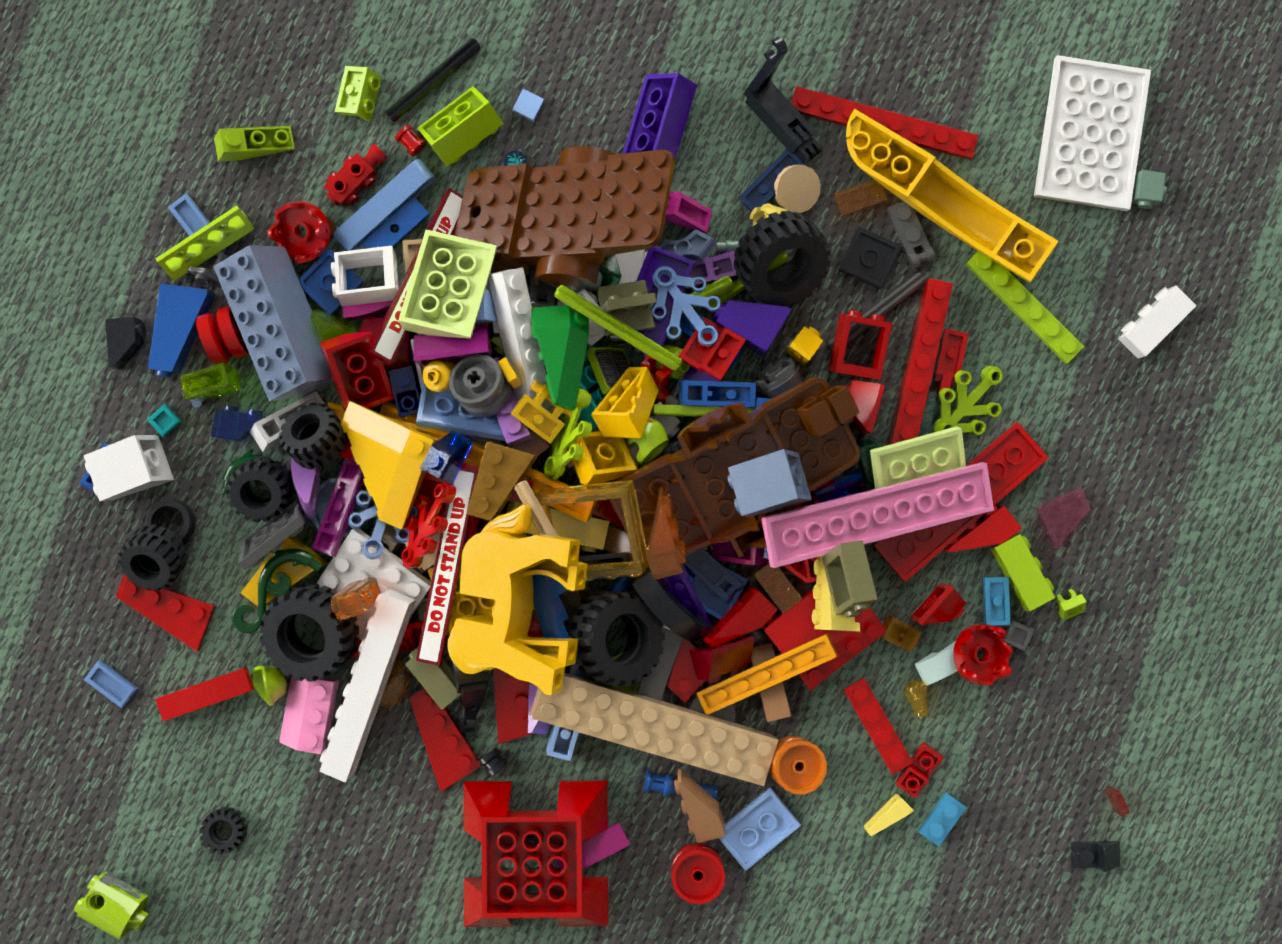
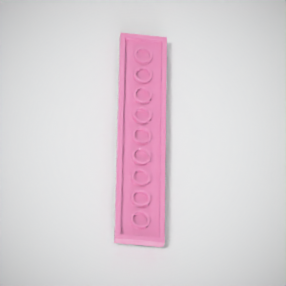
[761,462,994,568]

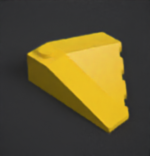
[341,401,440,530]

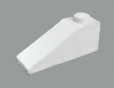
[250,391,326,452]

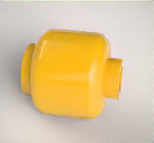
[423,360,456,392]

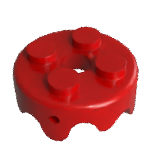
[268,201,330,264]
[953,624,1013,685]

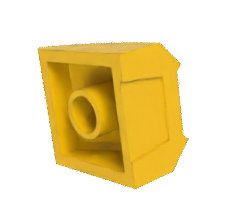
[570,431,638,486]

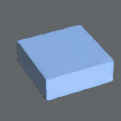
[512,89,545,122]

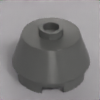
[755,357,803,399]

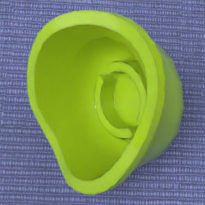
[252,666,287,706]

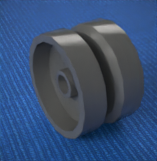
[449,354,511,418]

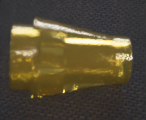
[903,680,929,718]

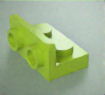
[335,66,381,121]

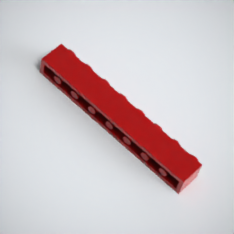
[886,278,953,446]

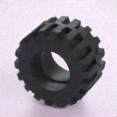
[279,402,348,469]
[226,457,294,523]
[117,525,188,591]

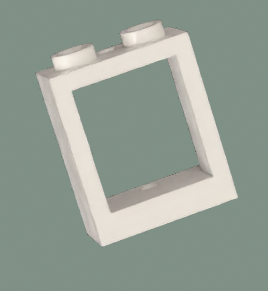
[331,246,399,307]

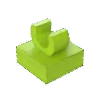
[1057,589,1087,621]

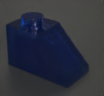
[419,430,474,485]

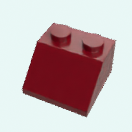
[690,636,754,683]

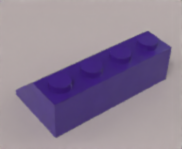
[623,73,697,160]

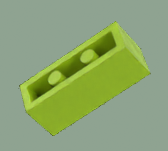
[989,534,1055,611]

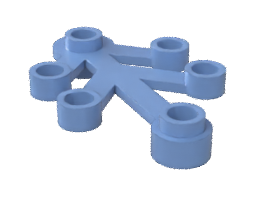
[652,266,720,347]
[348,491,418,560]

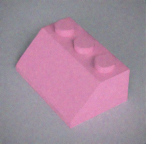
[279,675,340,754]

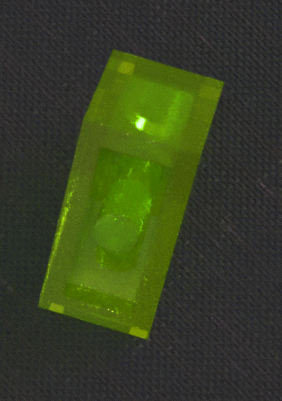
[310,309,358,341]
[179,362,241,400]

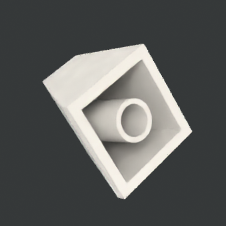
[83,435,174,501]

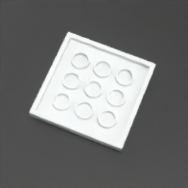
[316,529,431,641]

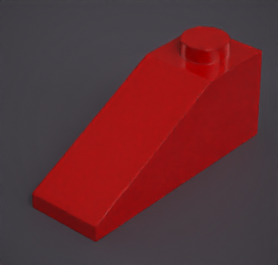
[703,586,778,647]

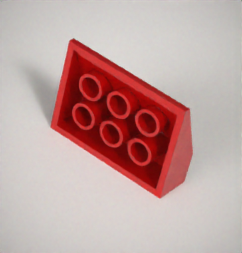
[763,589,887,690]

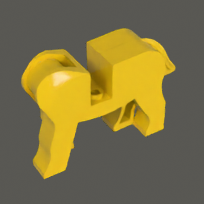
[448,504,588,695]

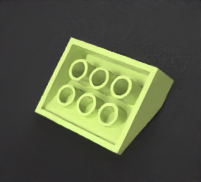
[398,230,497,339]

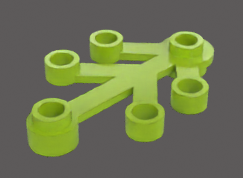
[933,366,1003,435]
[544,388,592,480]

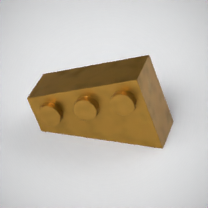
[466,442,538,521]

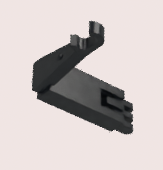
[743,37,822,164]
[445,630,489,737]

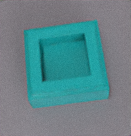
[147,404,182,438]

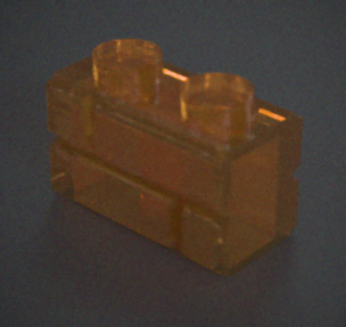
[331,577,381,620]

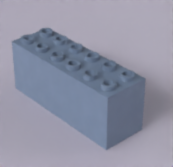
[213,245,333,401]

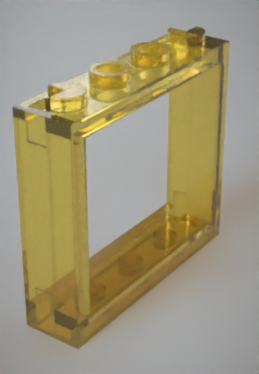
[535,480,650,581]

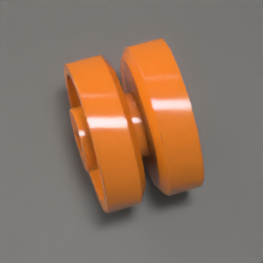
[769,736,827,795]

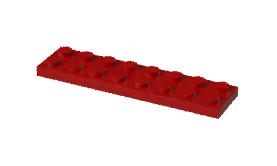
[872,422,1049,582]

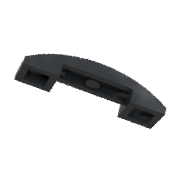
[632,569,713,642]

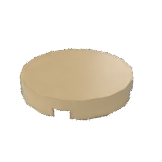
[774,165,821,213]

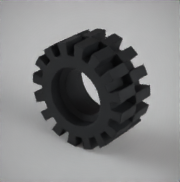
[199,807,248,854]

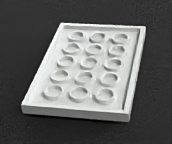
[1034,55,1151,211]

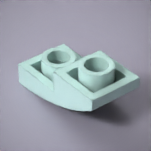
[915,641,957,685]

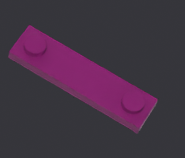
[312,458,365,557]

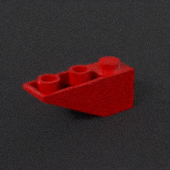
[943,505,1022,553]

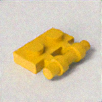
[510,380,573,444]

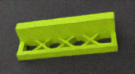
[155,206,254,281]

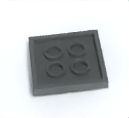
[238,498,305,570]

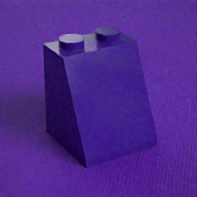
[713,300,792,357]

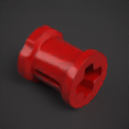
[395,125,426,157]

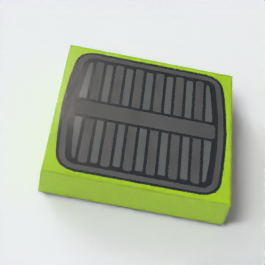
[586,348,631,395]

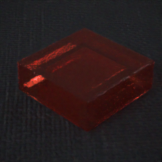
[1104,787,1130,817]

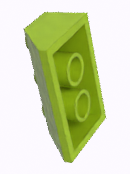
[417,86,504,166]

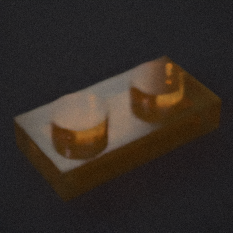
[833,180,887,217]
[753,563,802,614]

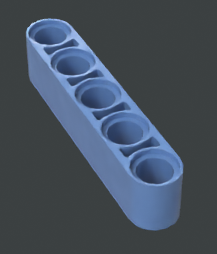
[333,159,436,251]

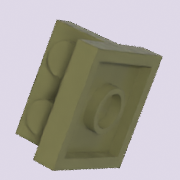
[596,280,656,337]

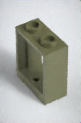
[822,540,878,618]
[405,648,461,710]

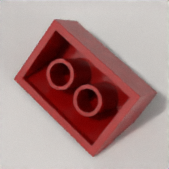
[319,331,395,412]

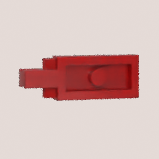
[934,328,969,397]

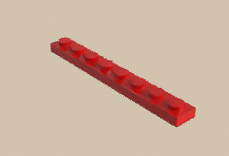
[791,86,979,160]

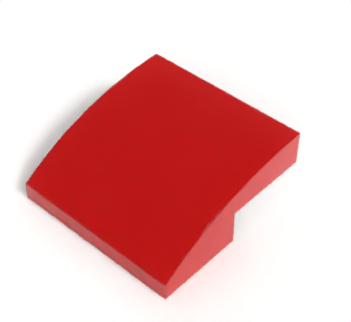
[678,317,746,381]

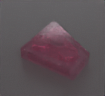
[1035,487,1091,549]

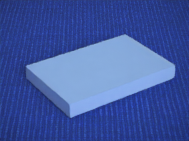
[719,787,801,871]

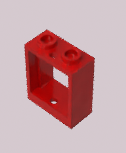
[828,310,892,380]

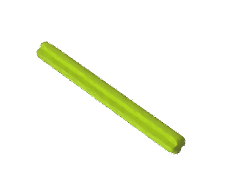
[554,285,682,370]

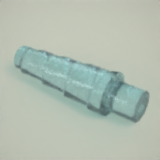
[921,391,937,435]

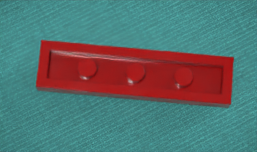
[843,678,913,775]

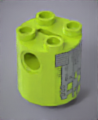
[73,872,150,940]

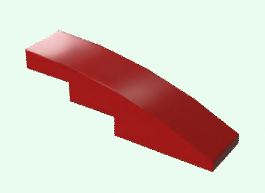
[155,667,254,721]

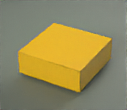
[498,357,522,389]

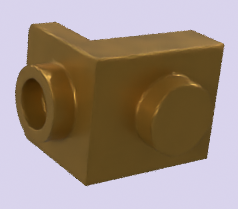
[880,615,922,653]

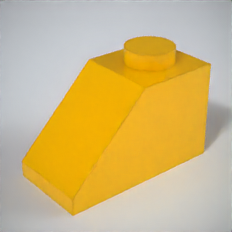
[785,326,823,366]

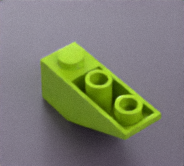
[214,126,295,161]

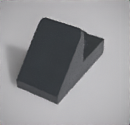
[1071,841,1120,872]

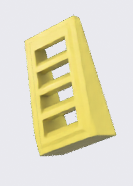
[864,794,914,836]

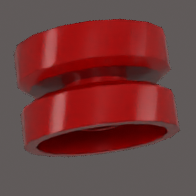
[196,306,250,366]
[671,842,725,905]

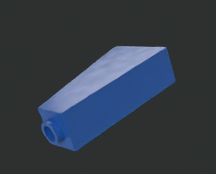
[148,283,214,377]

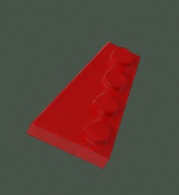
[115,575,216,651]
[493,668,532,744]
[409,688,480,792]

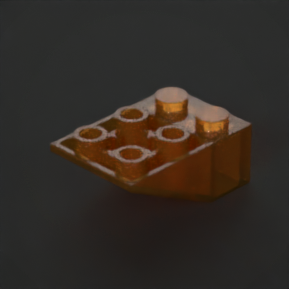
[646,487,687,580]

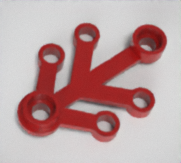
[402,482,456,569]

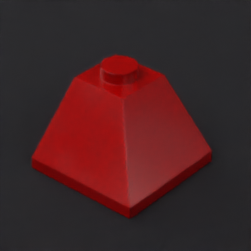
[845,380,885,435]
[909,583,967,625]

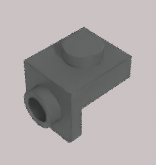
[187,252,229,284]

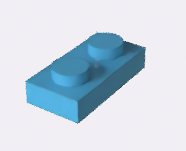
[983,577,1010,626]
[918,792,967,847]

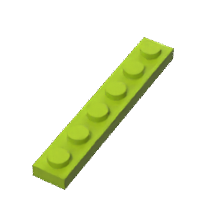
[965,251,1085,364]

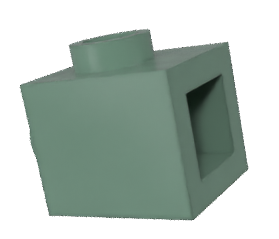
[1131,170,1167,209]

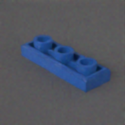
[360,196,430,249]

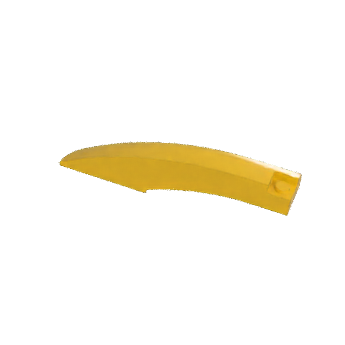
[846,109,1058,283]

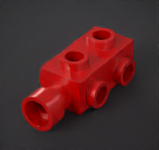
[324,143,388,207]

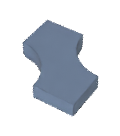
[659,229,717,261]

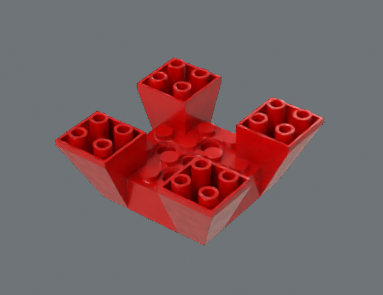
[463,780,609,927]

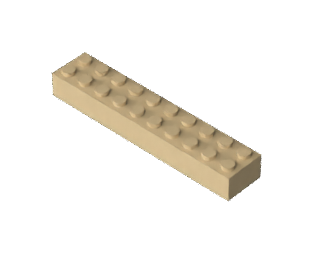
[530,672,778,786]

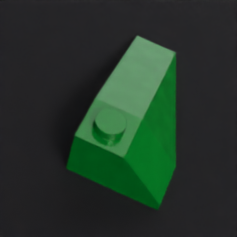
[531,305,589,411]

